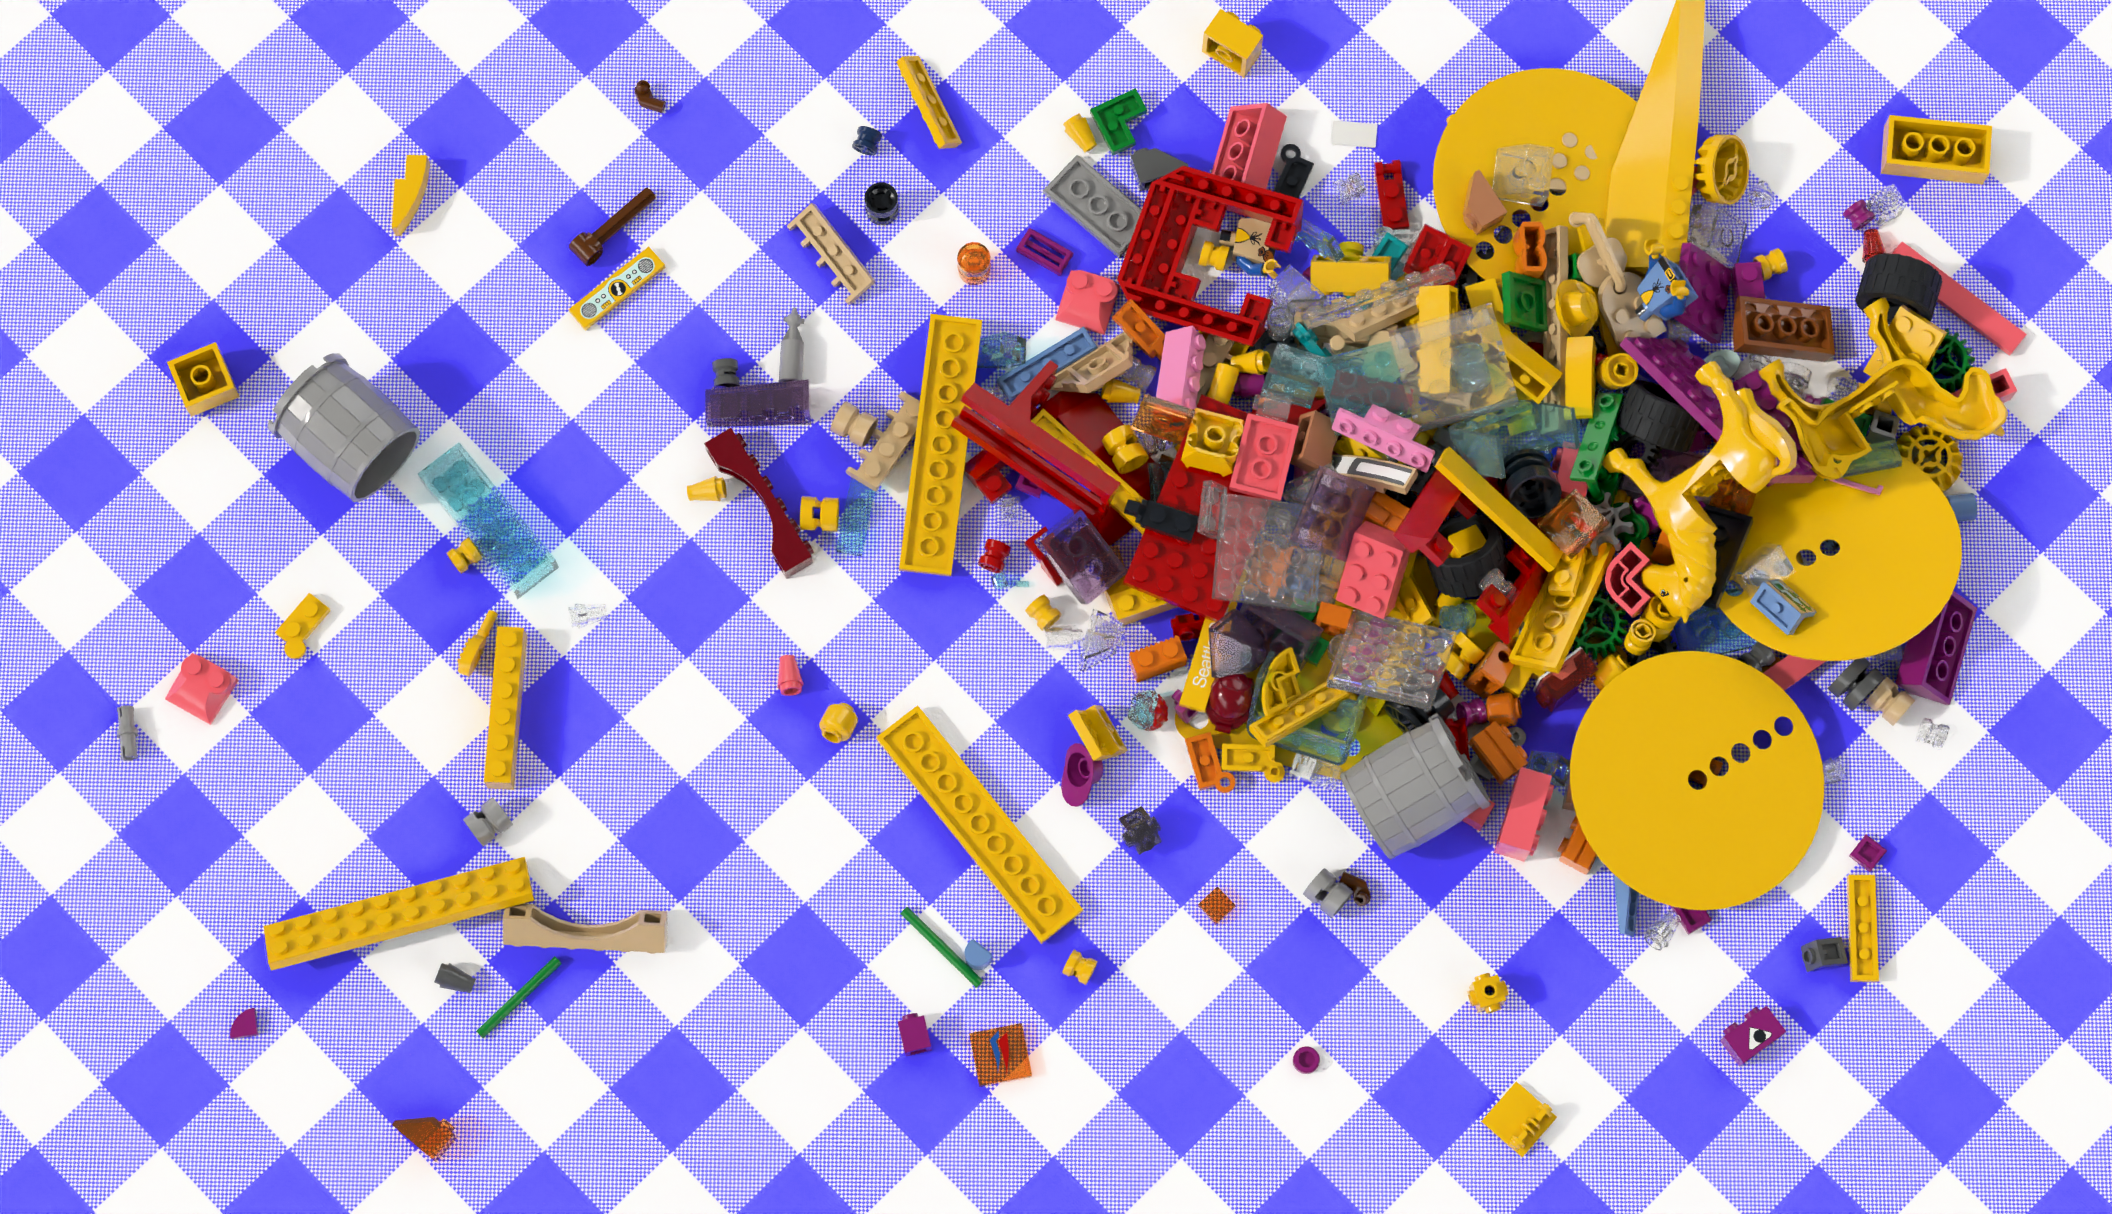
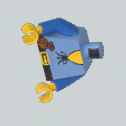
[1635,239,1698,322]

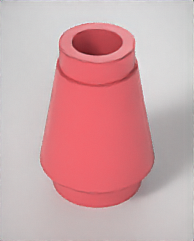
[777,655,804,696]

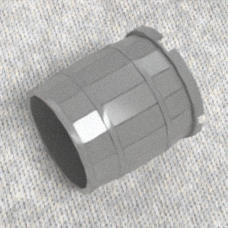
[267,353,421,502]
[1340,713,1491,860]

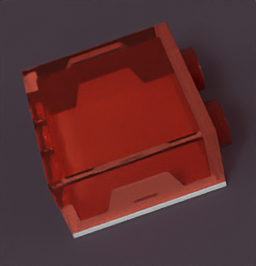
[1533,647,1599,712]

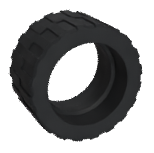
[1855,253,1943,324]
[1616,380,1700,452]
[1425,514,1511,598]

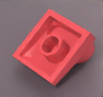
[1055,270,1120,335]
[165,653,239,725]

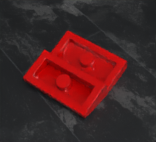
[1402,224,1473,287]

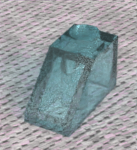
[977,332,1026,369]

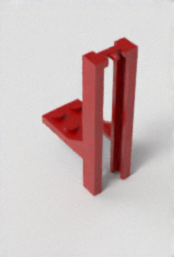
[951,360,1121,526]

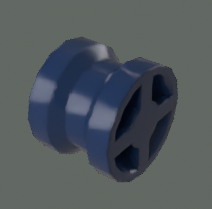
[852,126,882,156]

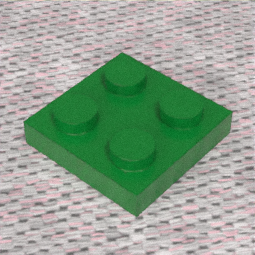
[1502,271,1548,333]

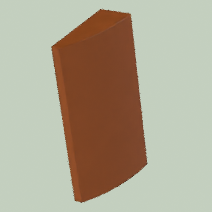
[1733,296,1835,362]

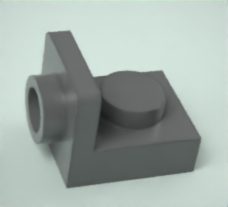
[1801,937,1848,972]

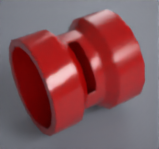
[978,539,1011,574]

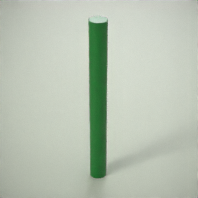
[900,906,984,988]
[476,956,562,1039]

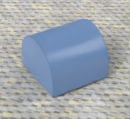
[1946,493,1977,522]
[964,939,993,971]

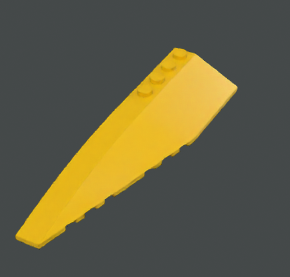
[1605,0,1705,276]

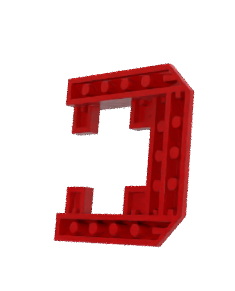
[1117,165,1304,347]
[964,391,1163,587]
[1393,456,1552,645]

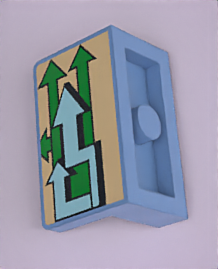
[1750,579,1816,635]

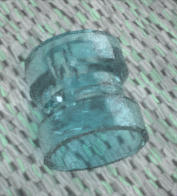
[1439,603,1476,632]

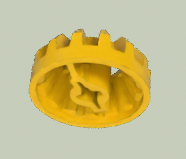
[1694,134,1749,205]
[1892,425,1963,493]

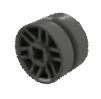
[1828,658,1885,711]

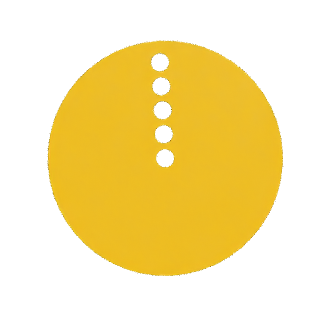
[1433,68,1645,286]
[1709,443,1962,661]
[1570,651,1824,910]

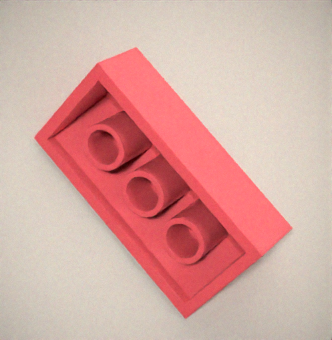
[1211,103,1287,189]

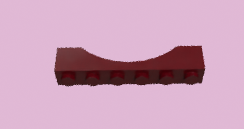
[704,428,814,579]

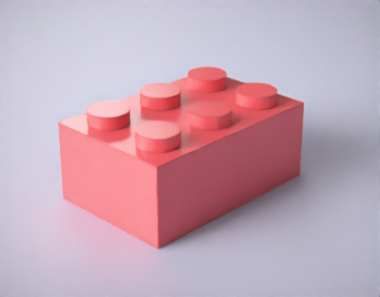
[1336,521,1410,620]
[1494,767,1555,862]

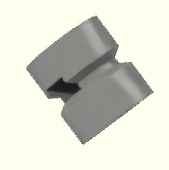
[462,797,514,847]
[1303,868,1353,919]

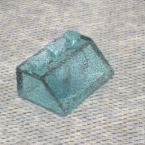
[1674,587,1757,655]

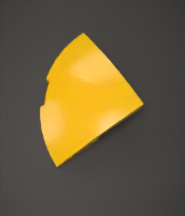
[1262,647,1301,716]

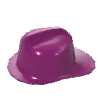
[1061,743,1104,807]

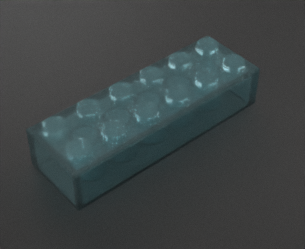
[418,442,559,600]

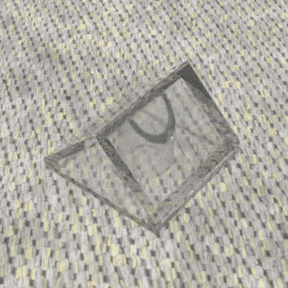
[1730,543,1796,598]

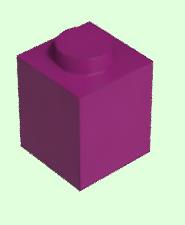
[897,1013,932,1057]

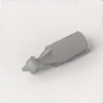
[778,307,805,386]

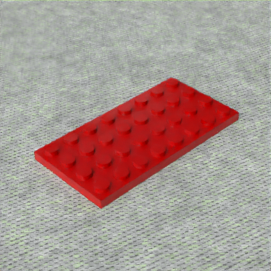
[1123,394,1271,624]

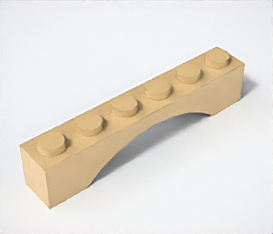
[503,904,668,954]

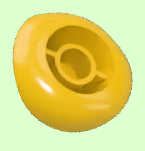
[1555,279,1599,337]

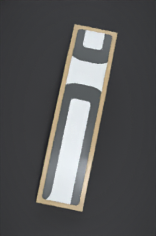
[1316,455,1418,495]

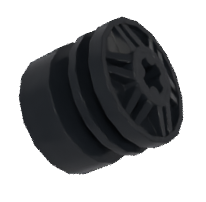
[1496,449,1562,519]
[1383,672,1455,733]

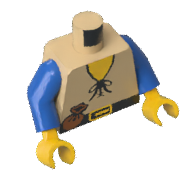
[1219,216,1282,279]

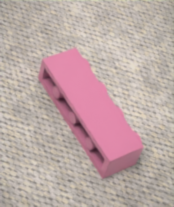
[1153,325,1206,430]

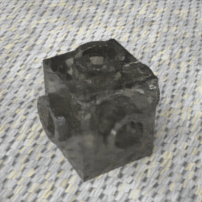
[1119,806,1162,855]

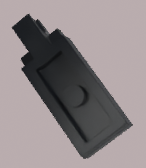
[1124,499,1199,543]

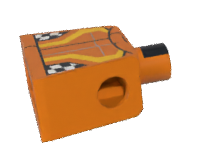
[1463,638,1516,699]

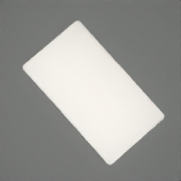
[1331,120,1377,148]

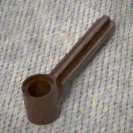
[568,188,656,267]

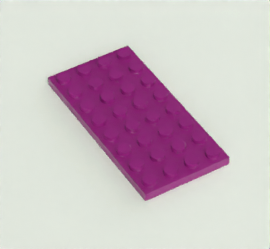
[1620,337,1818,483]

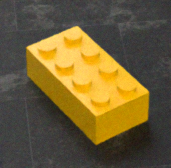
[1881,115,1992,185]

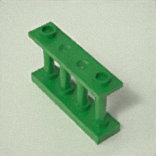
[1570,392,1633,513]

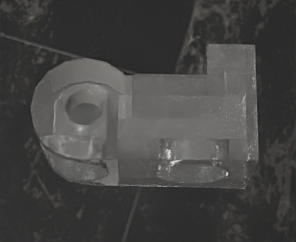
[1372,223,1421,255]
[1289,753,1343,793]

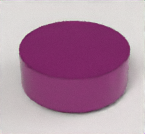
[1292,1046,1320,1074]

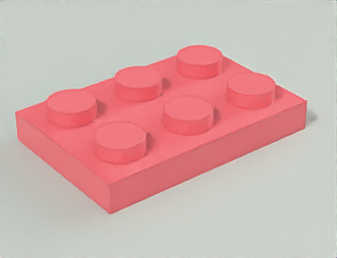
[1229,413,1299,503]

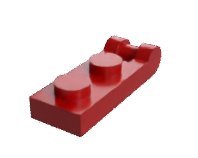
[1374,159,1409,231]

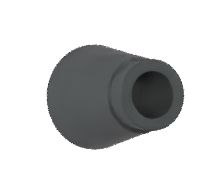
[434,963,476,994]

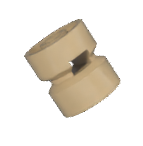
[830,401,878,448]
[1865,677,1916,726]

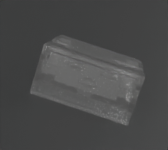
[1389,303,1520,433]

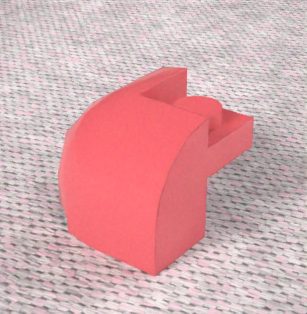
[1605,542,1655,618]

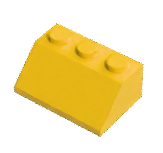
[1100,569,1177,628]

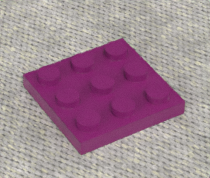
[1673,242,1732,344]

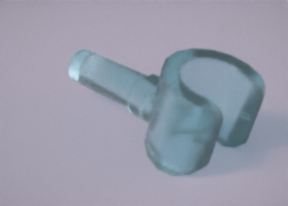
[991,572,1029,589]

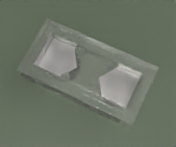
[1197,480,1228,539]

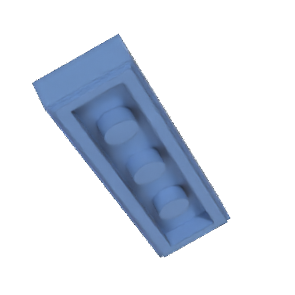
[996,327,1098,403]

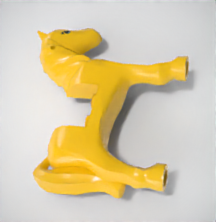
[1758,297,2008,480]
[1602,361,1797,623]

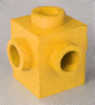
[1467,973,1509,1014]

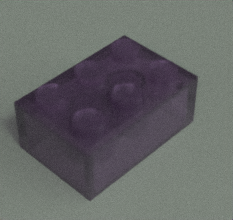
[1034,509,1128,605]

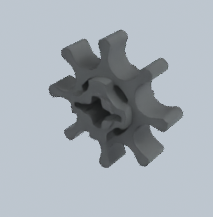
[1568,492,1635,556]

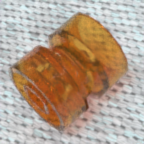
[957,242,991,285]
[1710,477,1756,515]

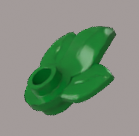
[1613,502,1649,549]

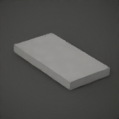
[1043,155,1142,258]

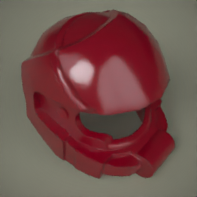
[1206,670,1255,734]

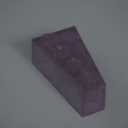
[705,379,811,427]

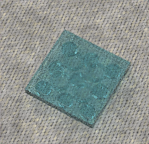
[1315,341,1412,436]

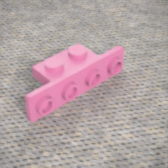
[1332,404,1435,473]

